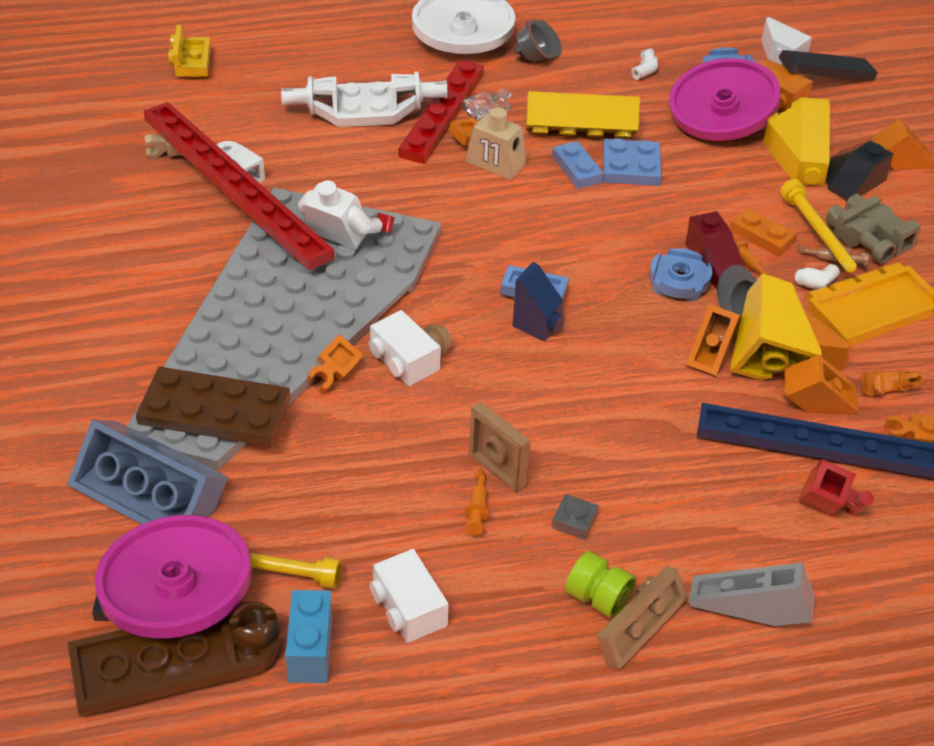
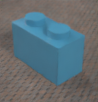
[285,590,333,683]

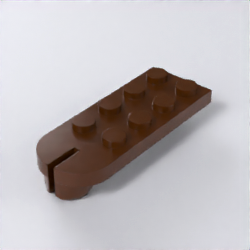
[67,601,280,717]

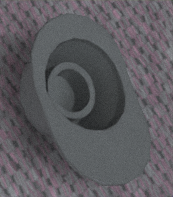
[514,20,562,62]
[717,265,757,316]

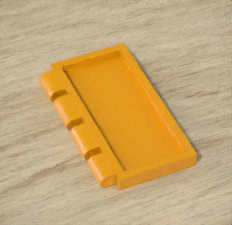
[806,262,934,345]

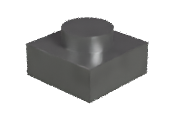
[552,494,599,540]

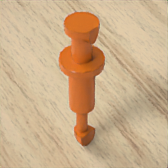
[731,231,771,276]
[465,469,489,536]

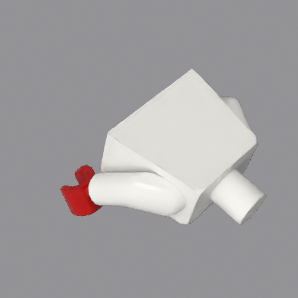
[298,180,395,250]

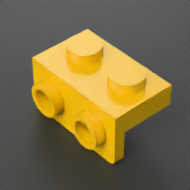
[168,25,211,78]

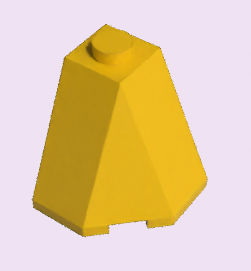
[763,97,830,186]
[730,274,821,380]

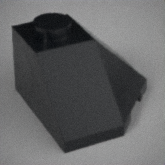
[827,140,894,201]

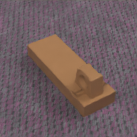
[596,566,688,669]

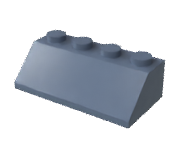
[67,419,228,524]

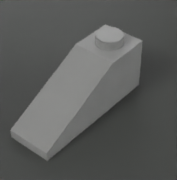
[689,562,815,626]

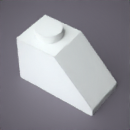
[761,17,812,67]

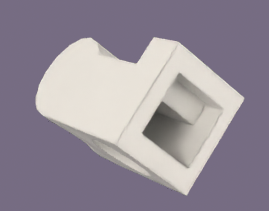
[217,141,265,183]

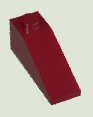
[685,211,745,290]

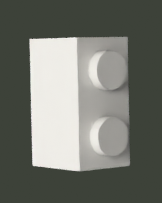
[369,310,441,386]
[369,549,448,643]

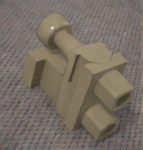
[826,194,922,265]

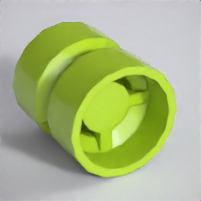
[565,550,636,619]

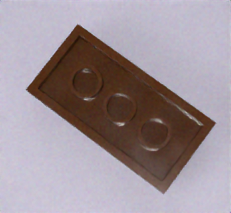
[136,366,290,447]

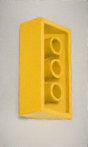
[526,91,640,139]

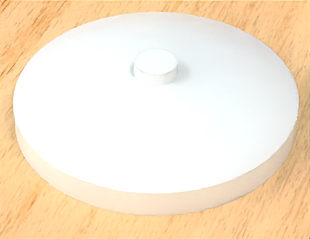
[412,0,515,54]

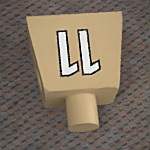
[465,107,526,180]

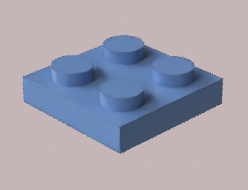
[603,138,661,186]

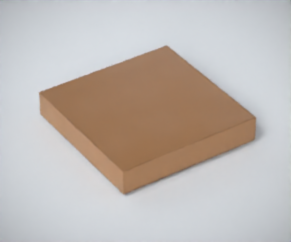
[469,401,530,493]

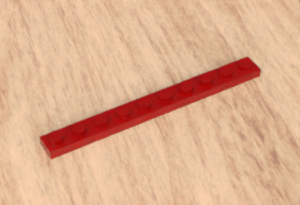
[144,102,334,271]

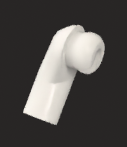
[631,48,658,80]
[795,264,840,290]

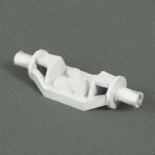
[281,71,447,127]

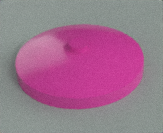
[669,58,780,141]
[95,515,252,638]

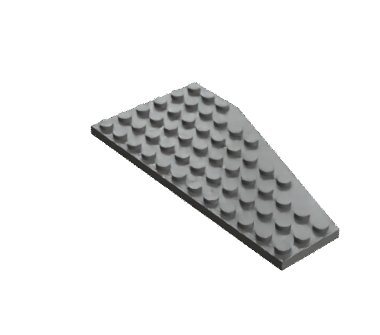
[127,187,441,470]

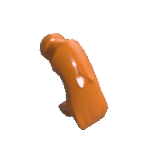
[861,369,923,396]

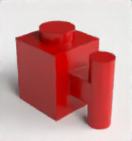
[798,459,874,516]

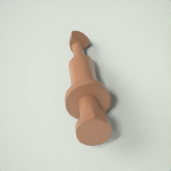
[797,246,870,268]

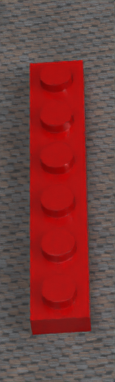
[398,60,484,164]

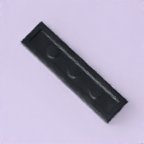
[778,50,878,81]

